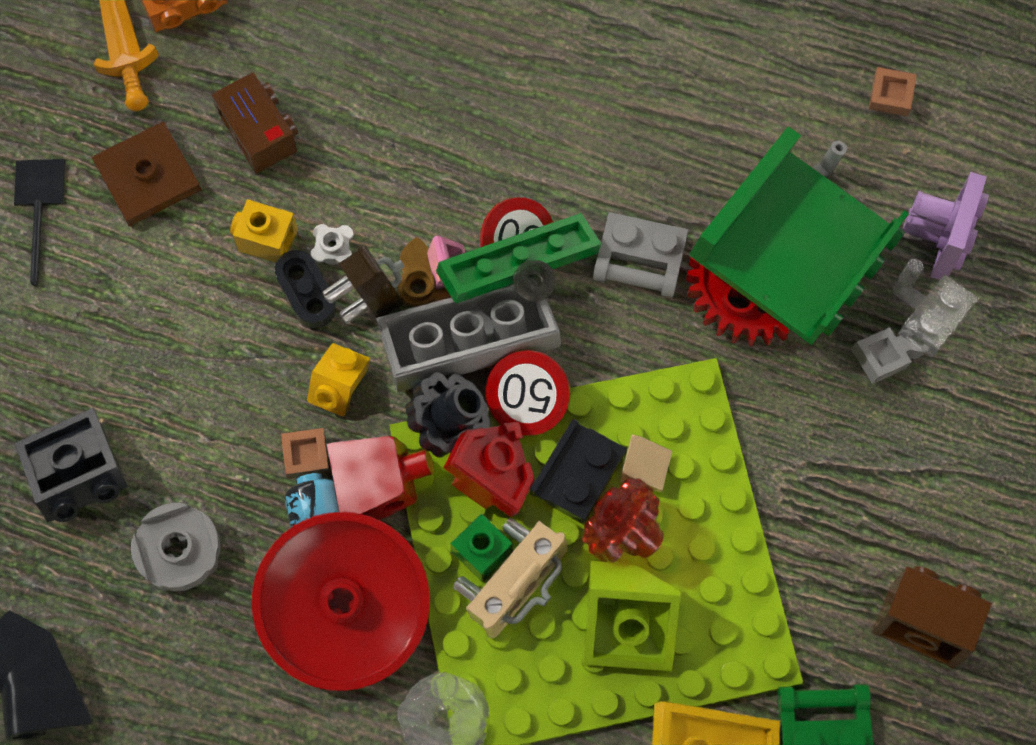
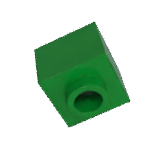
[450,513,513,582]

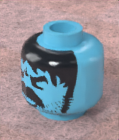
[285,473,339,528]

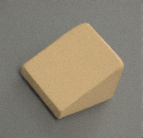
[620,434,672,493]

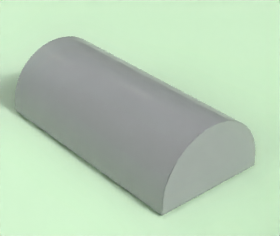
[376,275,561,393]

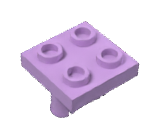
[903,172,989,282]

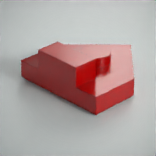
[443,421,535,517]

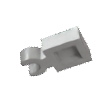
[851,323,931,384]

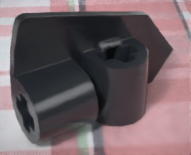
[0,610,93,741]

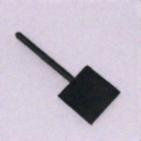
[14,159,65,286]

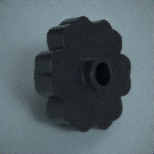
[405,372,490,458]

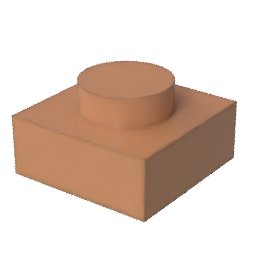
[869,67,917,117]
[281,428,330,479]

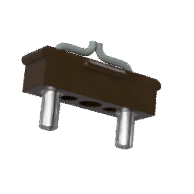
[323,246,405,324]

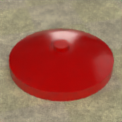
[252,512,430,691]

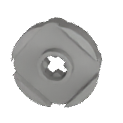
[131,503,221,591]

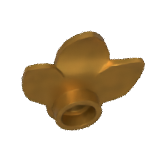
[398,237,451,307]

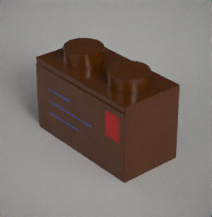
[211,72,298,174]

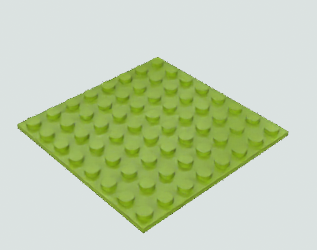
[389,358,803,745]

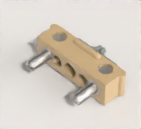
[454,518,568,638]

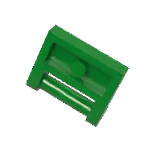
[777,684,873,745]

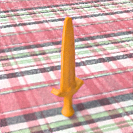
[93,0,159,112]

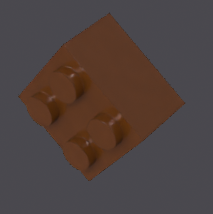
[871,566,992,669]

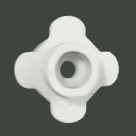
[311,224,354,265]

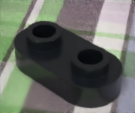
[275,250,336,328]

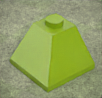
[583,561,681,671]

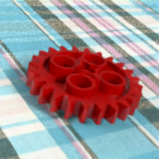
[686,257,789,347]

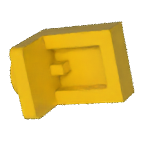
[307,343,370,416]

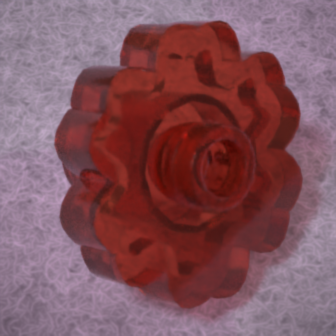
[582,478,664,563]

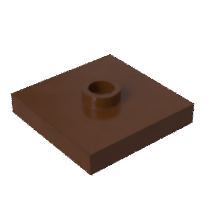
[91,121,201,227]

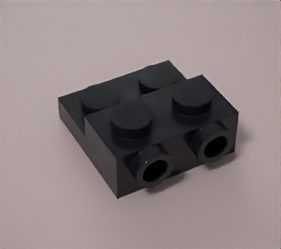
[14,408,128,523]

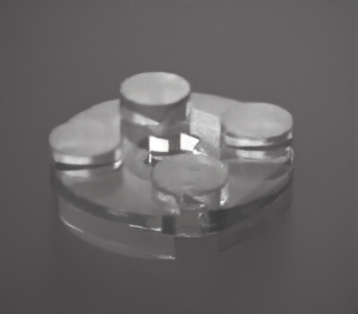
[397,672,489,745]

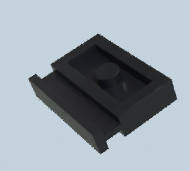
[530,419,627,525]

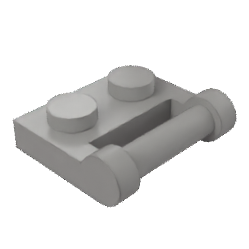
[592,212,688,298]

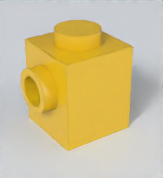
[230,199,298,263]

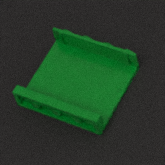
[689,126,909,345]

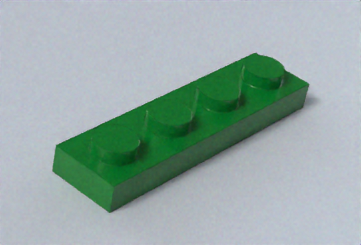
[436,213,601,304]

